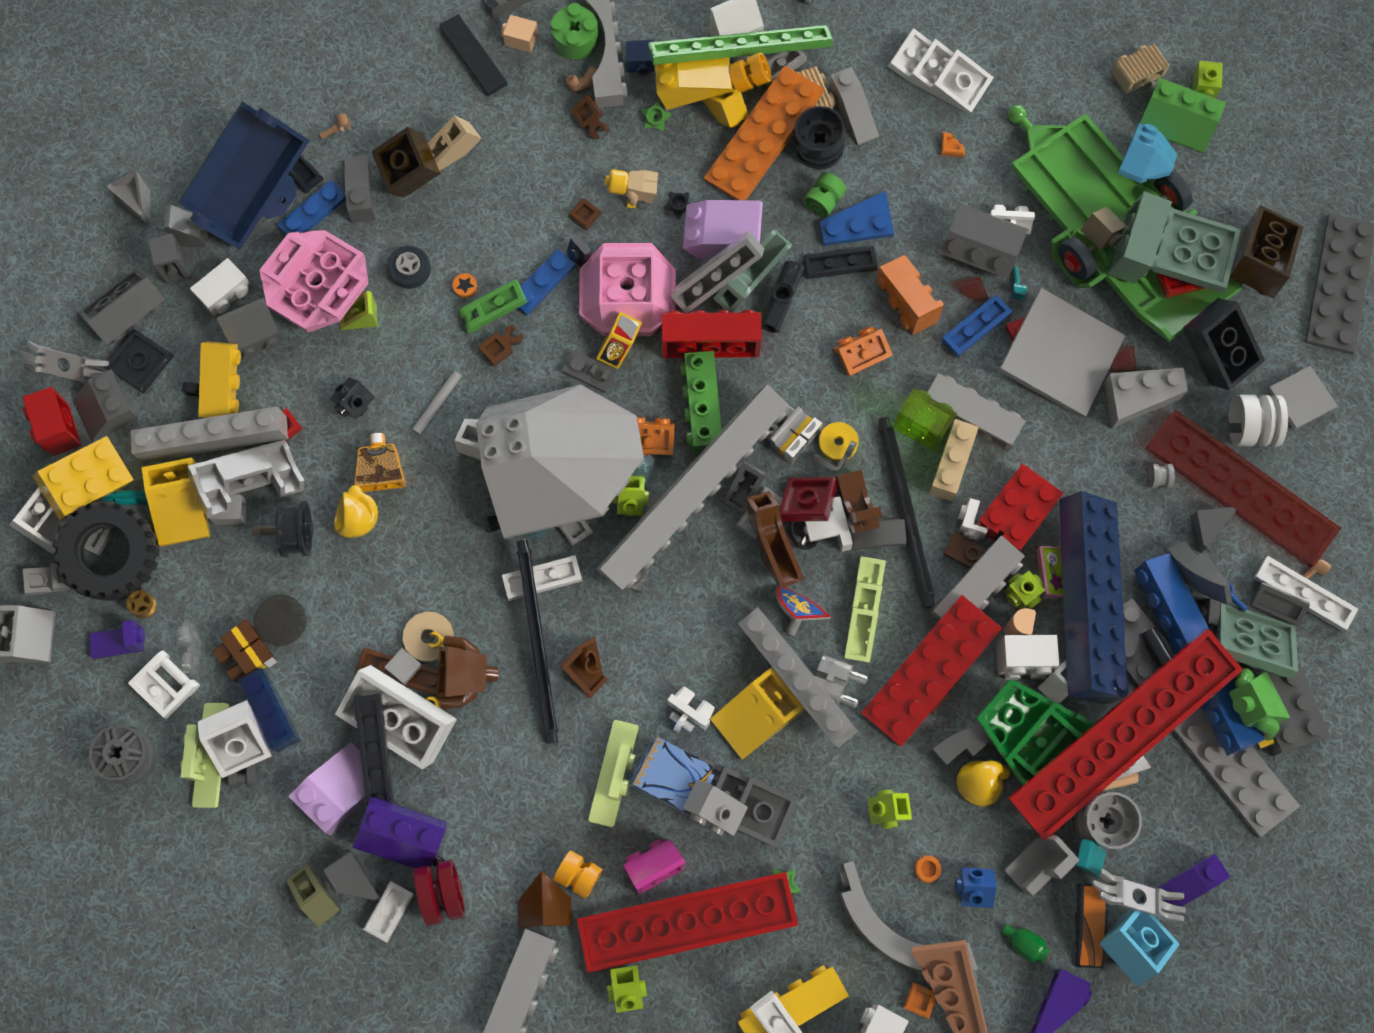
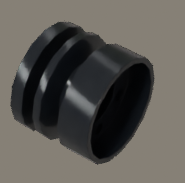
[795,106,845,170]

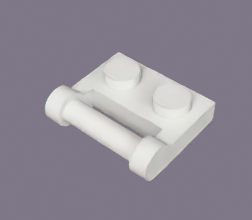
[128,651,200,719]

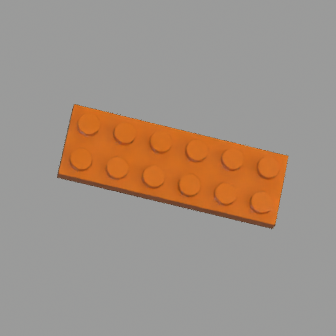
[704,66,824,200]

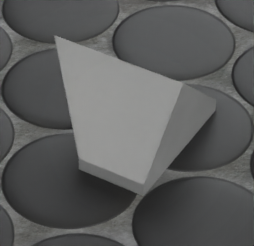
[107,170,150,225]

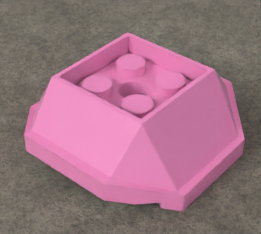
[259,230,369,333]
[579,243,676,336]

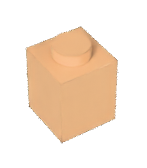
[501,15,538,53]

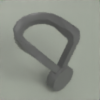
[812,441,857,471]

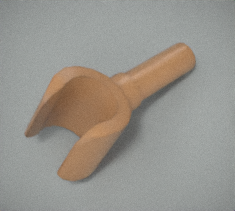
[319,114,351,139]
[1303,559,1331,579]

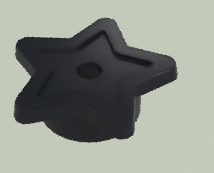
[663,192,690,219]

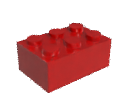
[976,463,1063,551]

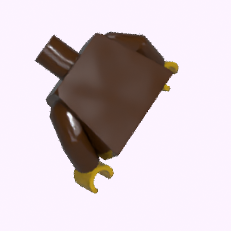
[426,632,499,710]

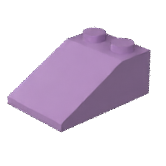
[683,200,763,259]
[289,742,366,836]

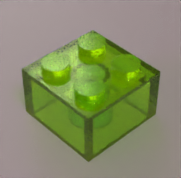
[893,388,957,452]

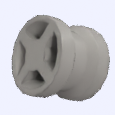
[1148,464,1175,489]

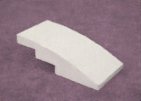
[888,28,994,114]

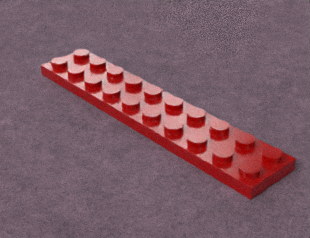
[1007,629,1243,841]

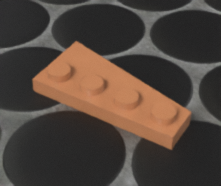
[911,940,988,1033]

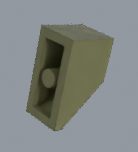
[286,863,340,927]

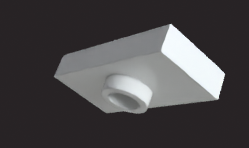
[363,881,415,943]

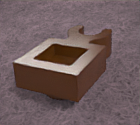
[570,95,609,140]
[478,325,523,367]

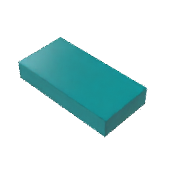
[1076,839,1106,879]

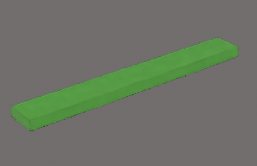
[648,25,833,65]

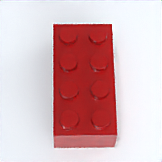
[662,310,762,358]

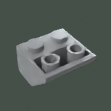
[0,605,56,663]

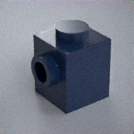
[626,40,655,75]

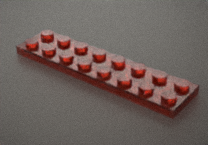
[1145,409,1341,568]

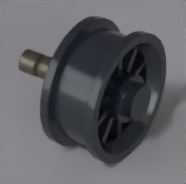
[252,501,314,558]

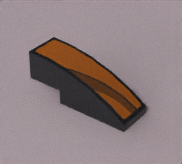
[1075,883,1108,968]

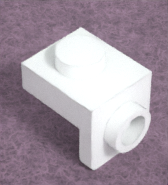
[958,498,988,541]

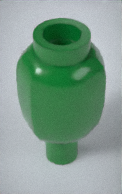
[1002,924,1050,963]

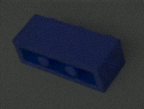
[238,668,301,753]

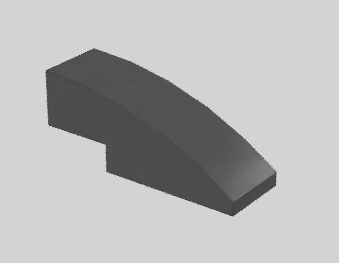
[1167,541,1232,604]
[930,724,991,768]

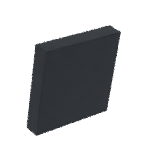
[104,329,174,394]

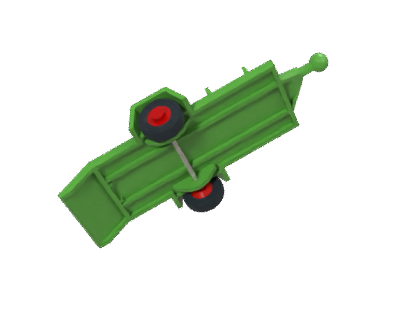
[1008,105,1243,341]

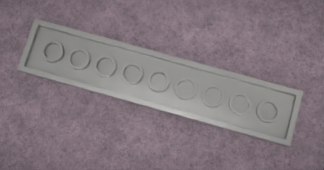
[1123,599,1300,838]

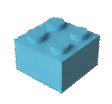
[1099,902,1180,986]

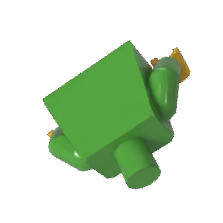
[1230,669,1290,748]

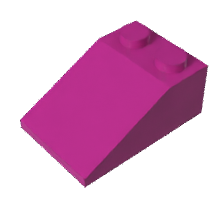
[623,838,686,895]

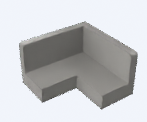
[1004,835,1079,896]

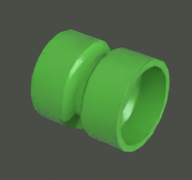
[803,172,847,218]

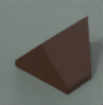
[559,637,608,698]
[518,870,572,928]

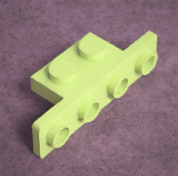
[180,703,230,808]
[589,720,639,827]

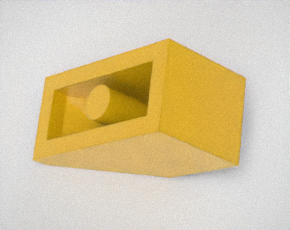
[703,89,749,128]

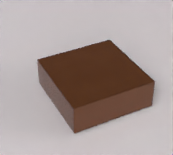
[568,198,602,230]

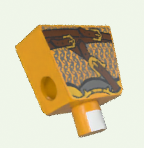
[355,433,406,492]

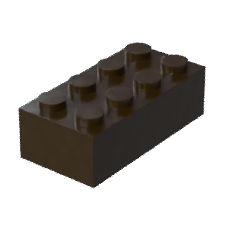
[1230,205,1304,299]

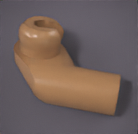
[566,66,597,92]

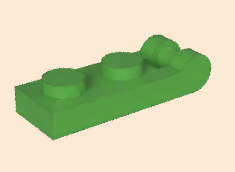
[459,279,528,334]

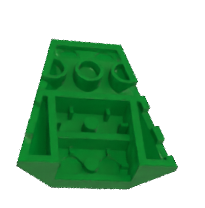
[976,679,1095,785]

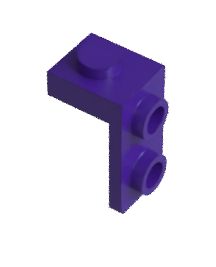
[89,620,145,659]

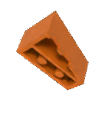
[876,255,944,335]

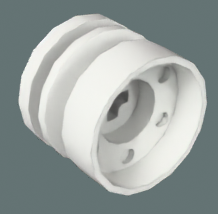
[1229,395,1288,447]

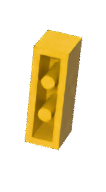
[198,341,241,418]

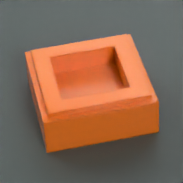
[903,982,936,1019]

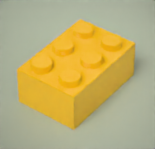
[33,436,133,520]

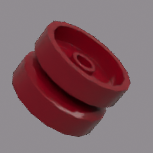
[414,859,466,927]

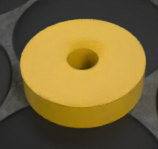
[819,422,859,462]

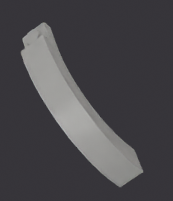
[838,861,978,972]

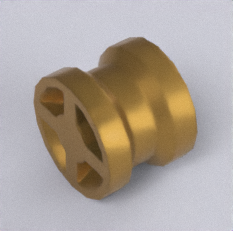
[126,590,157,618]

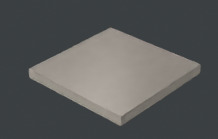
[998,288,1125,418]

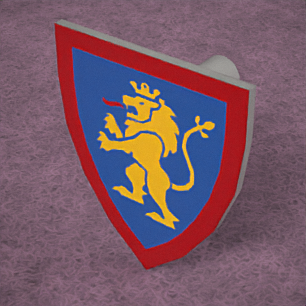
[775,585,831,636]

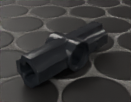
[761,260,805,333]

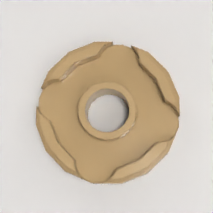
[403,612,454,663]

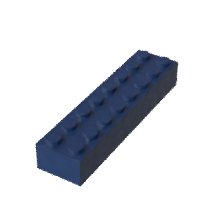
[1059,491,1128,704]

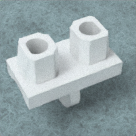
[990,205,1035,234]
[667,686,715,733]

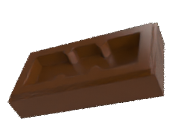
[943,532,987,569]

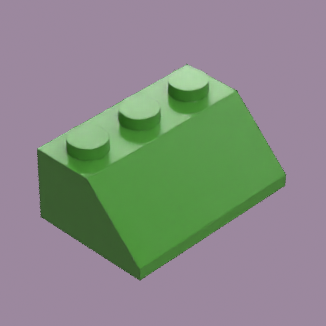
[1140,78,1226,154]

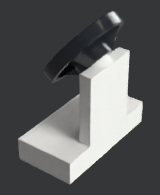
[788,497,853,552]

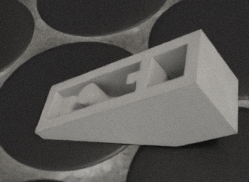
[828,67,879,145]

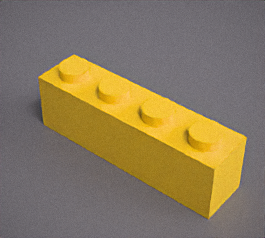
[737,965,849,1033]

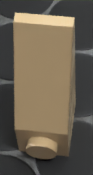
[428,115,482,171]

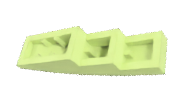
[844,556,886,662]

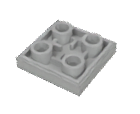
[1267,366,1338,430]

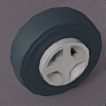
[387,245,431,289]

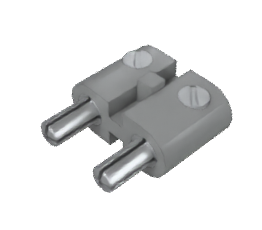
[815,655,868,708]

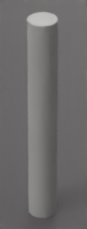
[412,371,462,435]

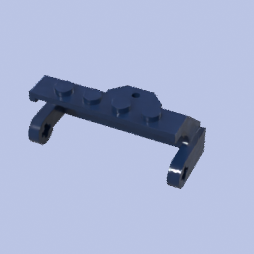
[178,101,310,250]

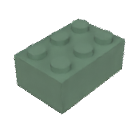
[1108,191,1172,284]

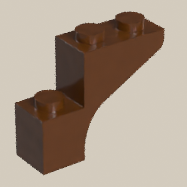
[746,490,803,588]

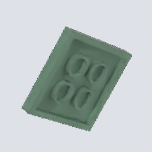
[1152,208,1241,293]
[1217,603,1298,679]

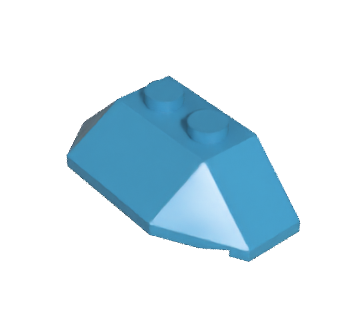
[1118,123,1177,183]

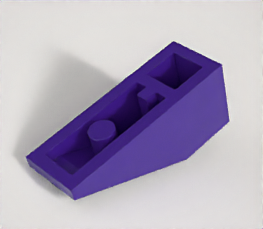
[1142,854,1231,918]
[1030,969,1092,1033]

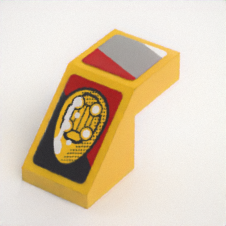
[595,312,642,369]

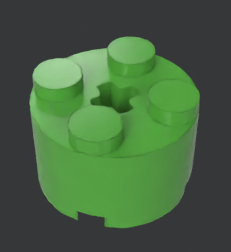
[551,3,598,60]

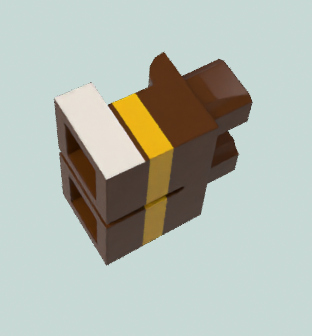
[213,619,278,683]

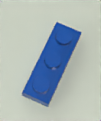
[278,180,346,235]
[518,249,576,316]
[941,295,1012,358]

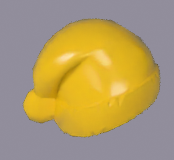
[334,485,378,538]
[957,760,1010,807]

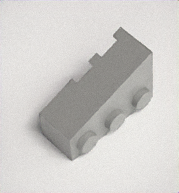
[1104,367,1188,429]

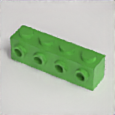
[680,351,722,453]

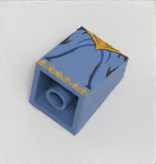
[629,737,714,815]

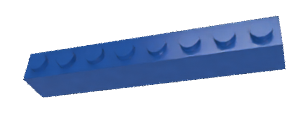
[1134,553,1265,756]

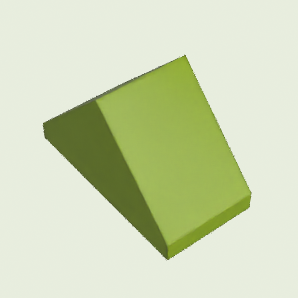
[340,291,378,330]

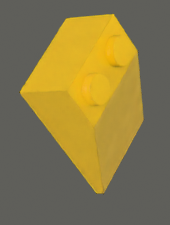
[655,57,733,110]

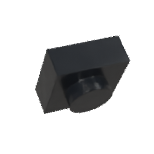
[566,234,592,268]

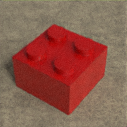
[22,387,82,456]

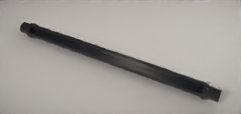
[879,417,935,608]
[516,540,559,744]

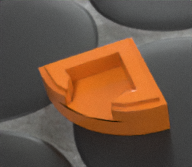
[941,132,965,157]

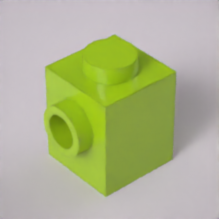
[1193,61,1223,98]

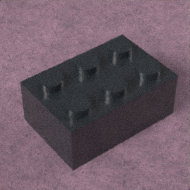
[1183,298,1265,390]

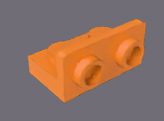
[832,326,893,376]
[637,417,675,455]

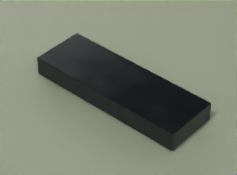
[803,246,878,279]

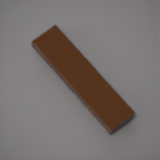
[355,647,441,698]

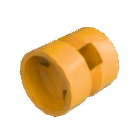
[729,52,772,93]
[553,850,603,900]

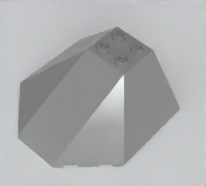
[476,385,645,539]

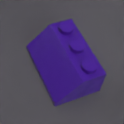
[352,797,447,868]

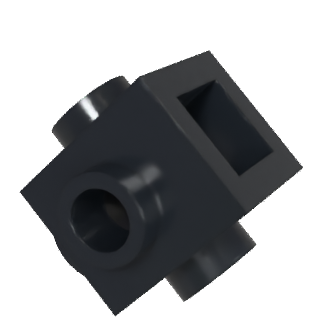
[330,377,375,419]

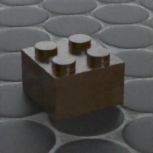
[371,127,441,197]

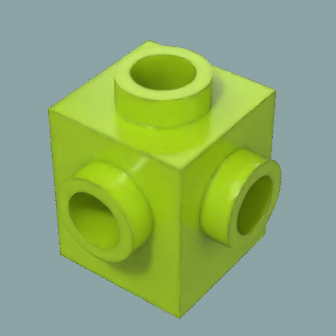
[613,476,649,516]
[1005,571,1046,610]
[867,790,912,829]
[607,965,647,1013]

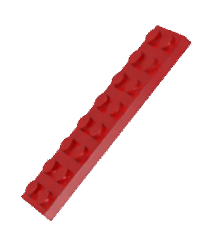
[577,872,799,973]

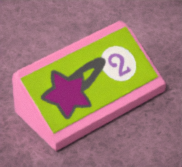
[1036,546,1063,599]

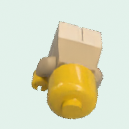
[604,169,658,208]

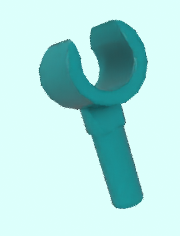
[1011,267,1027,300]

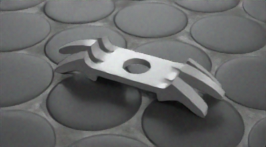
[19,341,109,384]
[1093,869,1186,922]

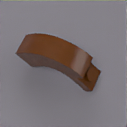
[835,470,882,533]

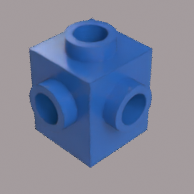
[955,867,997,908]

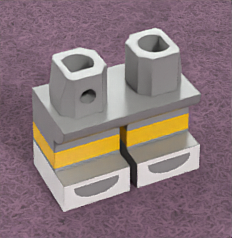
[766,406,822,465]

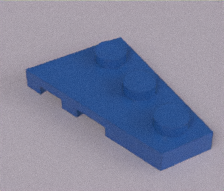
[819,191,894,246]

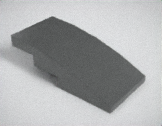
[697,756,797,848]

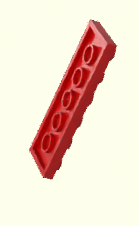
[861,595,1002,747]

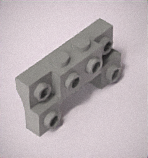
[188,439,304,519]

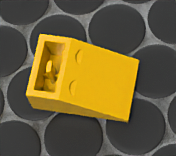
[142,457,210,547]
[710,667,805,760]

